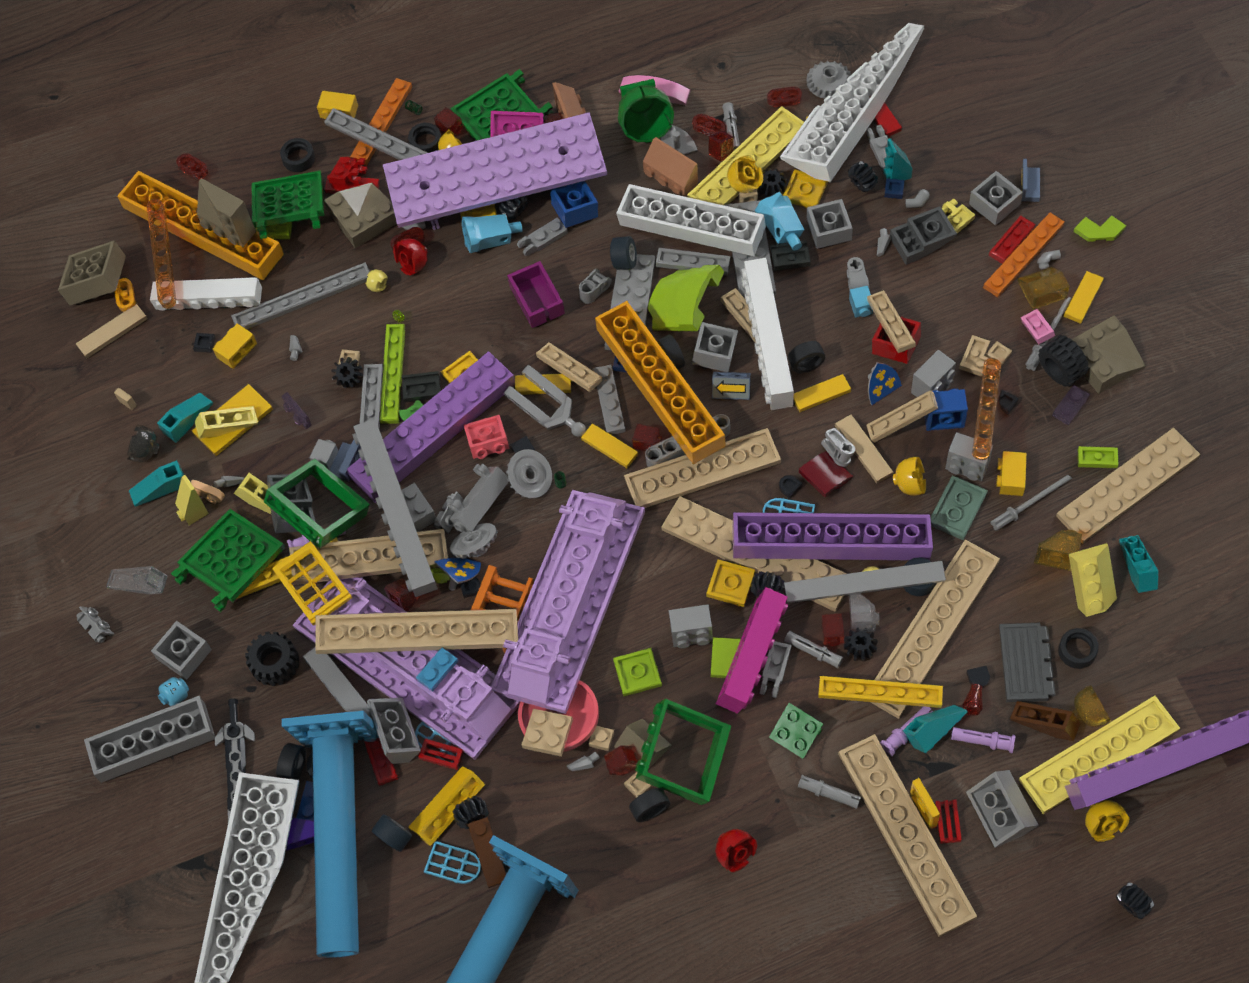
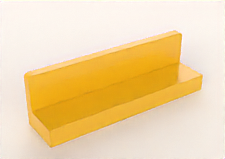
[408,767,485,846]

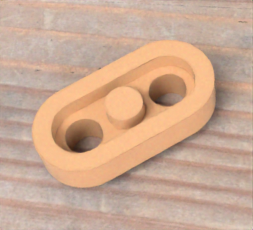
[191,480,225,504]

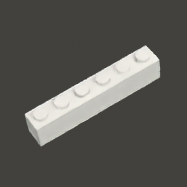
[150,278,262,311]

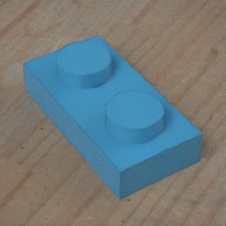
[416,648,458,692]

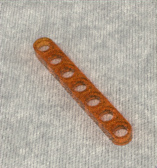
[147,198,176,309]
[972,358,1001,460]

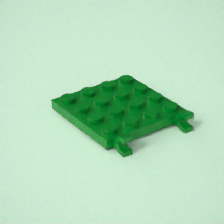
[450,69,554,141]
[252,170,324,239]
[171,509,285,612]

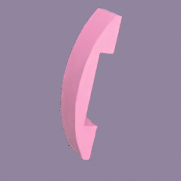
[619,75,690,105]

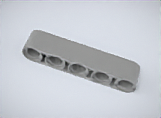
[645,414,730,467]
[303,647,372,718]

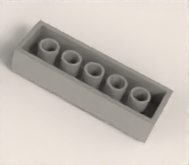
[84,696,215,783]

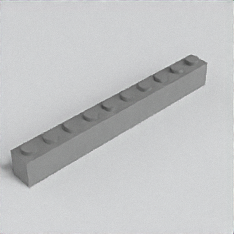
[352,419,438,597]

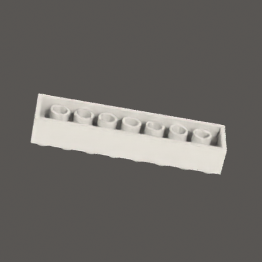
[616,184,766,256]
[741,258,794,410]

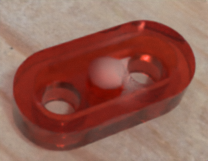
[767,87,802,107]
[692,114,726,138]
[176,153,208,180]
[390,227,425,250]

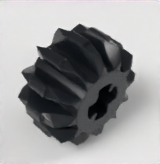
[848,161,878,192]
[757,167,787,198]
[499,196,528,220]
[331,357,363,389]
[751,571,785,597]
[844,627,878,662]
[452,796,489,829]
[1116,882,1154,919]

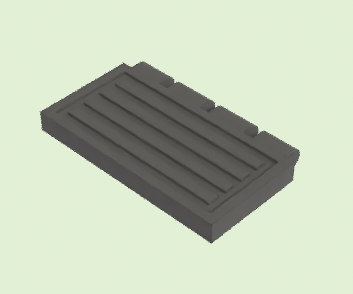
[999,623,1056,702]

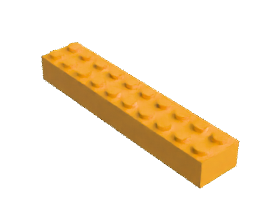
[117,171,284,280]
[595,301,726,464]

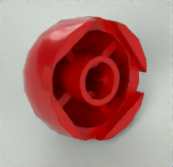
[393,238,427,276]
[715,829,757,872]

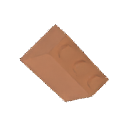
[552,82,586,119]
[643,137,698,197]

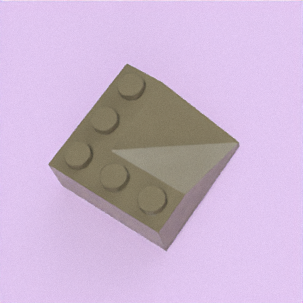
[197,178,256,247]
[324,183,397,248]
[58,240,126,305]
[1072,315,1145,394]

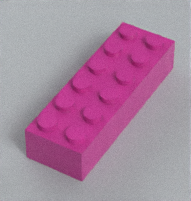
[716,587,788,714]

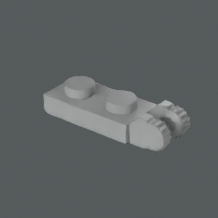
[866,125,888,171]
[517,218,568,256]
[760,641,791,698]

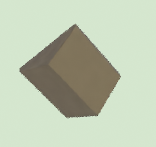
[614,719,672,769]

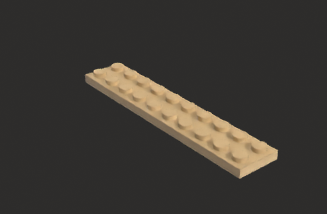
[661,496,846,612]
[871,540,1000,719]
[315,609,518,654]
[838,734,977,937]

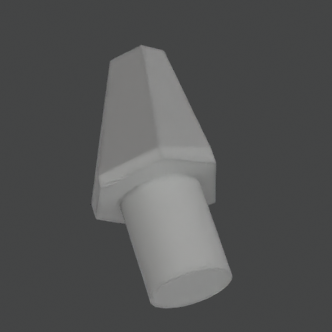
[877,228,891,257]
[289,335,303,361]
[214,476,244,488]
[567,752,600,771]

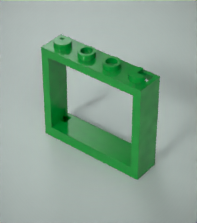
[264,458,370,549]
[635,699,731,805]

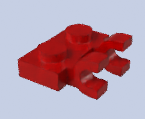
[328,157,368,185]

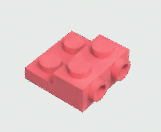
[463,415,510,459]

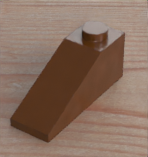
[1010,701,1081,741]
[468,817,506,888]

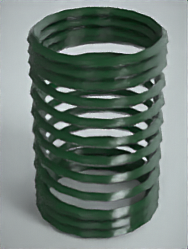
[405,100,423,115]
[554,471,567,489]

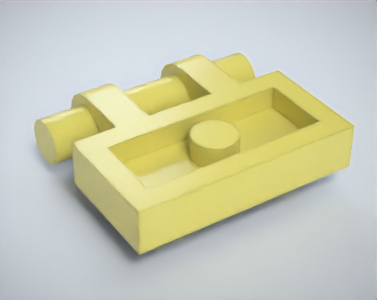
[942,199,975,233]

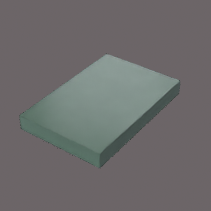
[930,475,988,540]

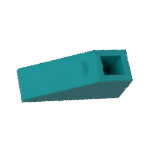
[883,138,913,181]
[157,393,213,443]
[129,460,184,507]
[1119,535,1158,593]
[903,705,968,753]

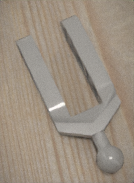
[503,365,586,437]

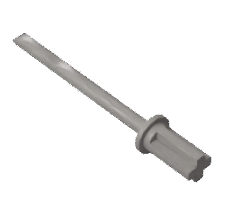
[1025,297,1071,371]
[991,475,1072,530]

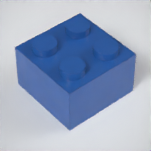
[551,181,598,228]
[924,389,968,431]

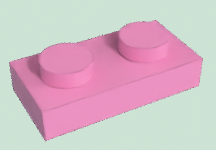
[1021,309,1055,345]

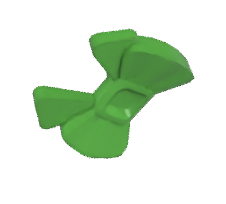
[399,400,423,421]

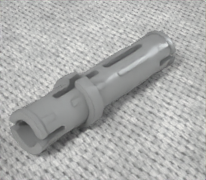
[722,102,740,152]
[784,631,843,669]
[798,775,861,809]

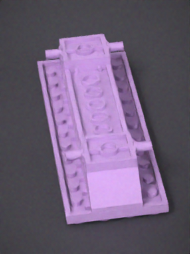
[383,112,607,230]
[491,490,645,714]
[293,577,521,760]

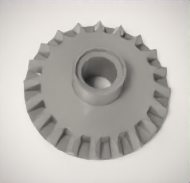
[807,60,851,99]
[506,449,552,499]
[450,523,498,558]

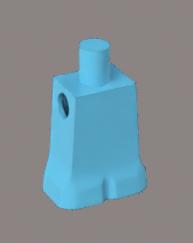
[755,192,804,251]
[462,214,522,253]

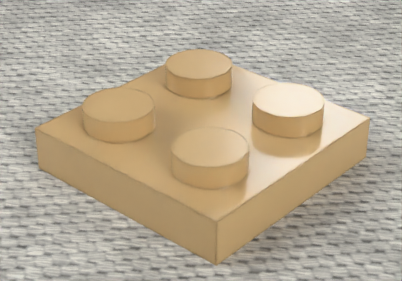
[522,709,573,757]

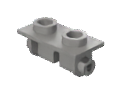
[434,492,464,534]
[77,606,114,643]

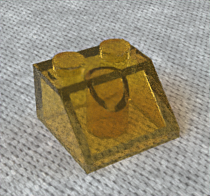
[1017,267,1070,309]
[1034,530,1082,571]

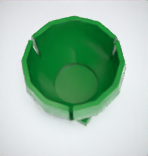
[617,78,674,142]

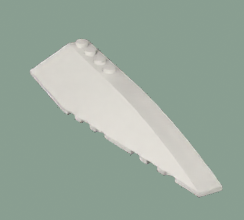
[780,23,924,182]
[195,772,300,983]

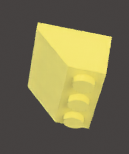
[1069,543,1117,617]

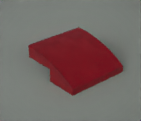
[799,451,853,497]

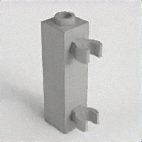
[446,464,509,532]

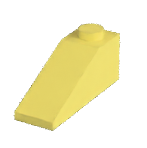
[195,406,258,438]
[234,473,271,514]
[175,475,209,526]

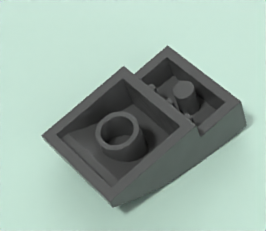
[890,206,957,265]
[267,474,315,533]

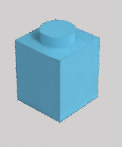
[849,286,873,318]

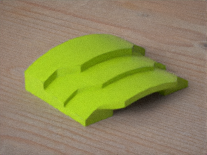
[647,265,725,331]

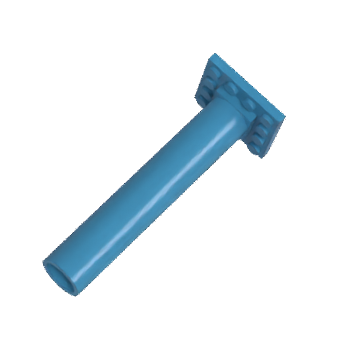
[282,711,379,958]
[446,835,579,983]

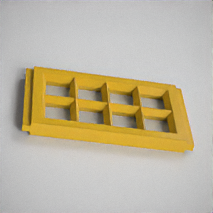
[272,541,353,626]

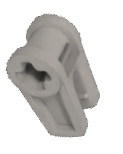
[821,428,855,467]

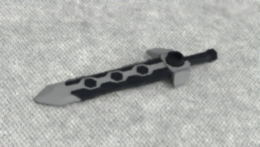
[215,698,255,822]

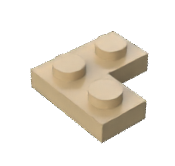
[959,335,1002,381]

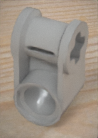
[847,257,869,291]
[579,269,612,304]

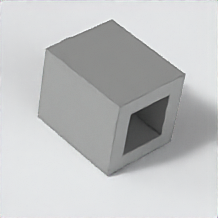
[309,439,338,470]

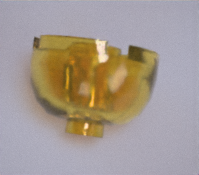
[1073,685,1111,727]

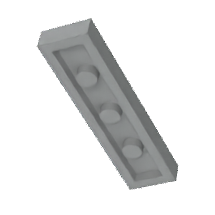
[656,248,730,275]
[360,364,383,428]
[593,365,626,435]

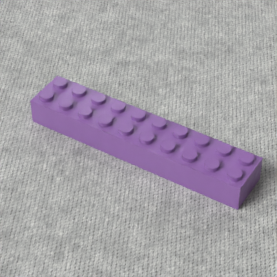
[347,351,515,503]
[732,513,933,560]
[1065,710,1249,810]

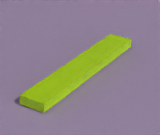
[379,324,405,424]

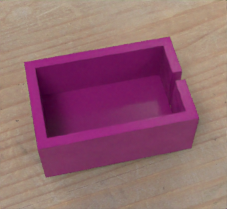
[507,261,565,328]

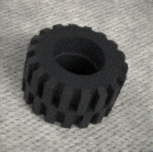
[1038,335,1089,387]
[245,632,299,686]

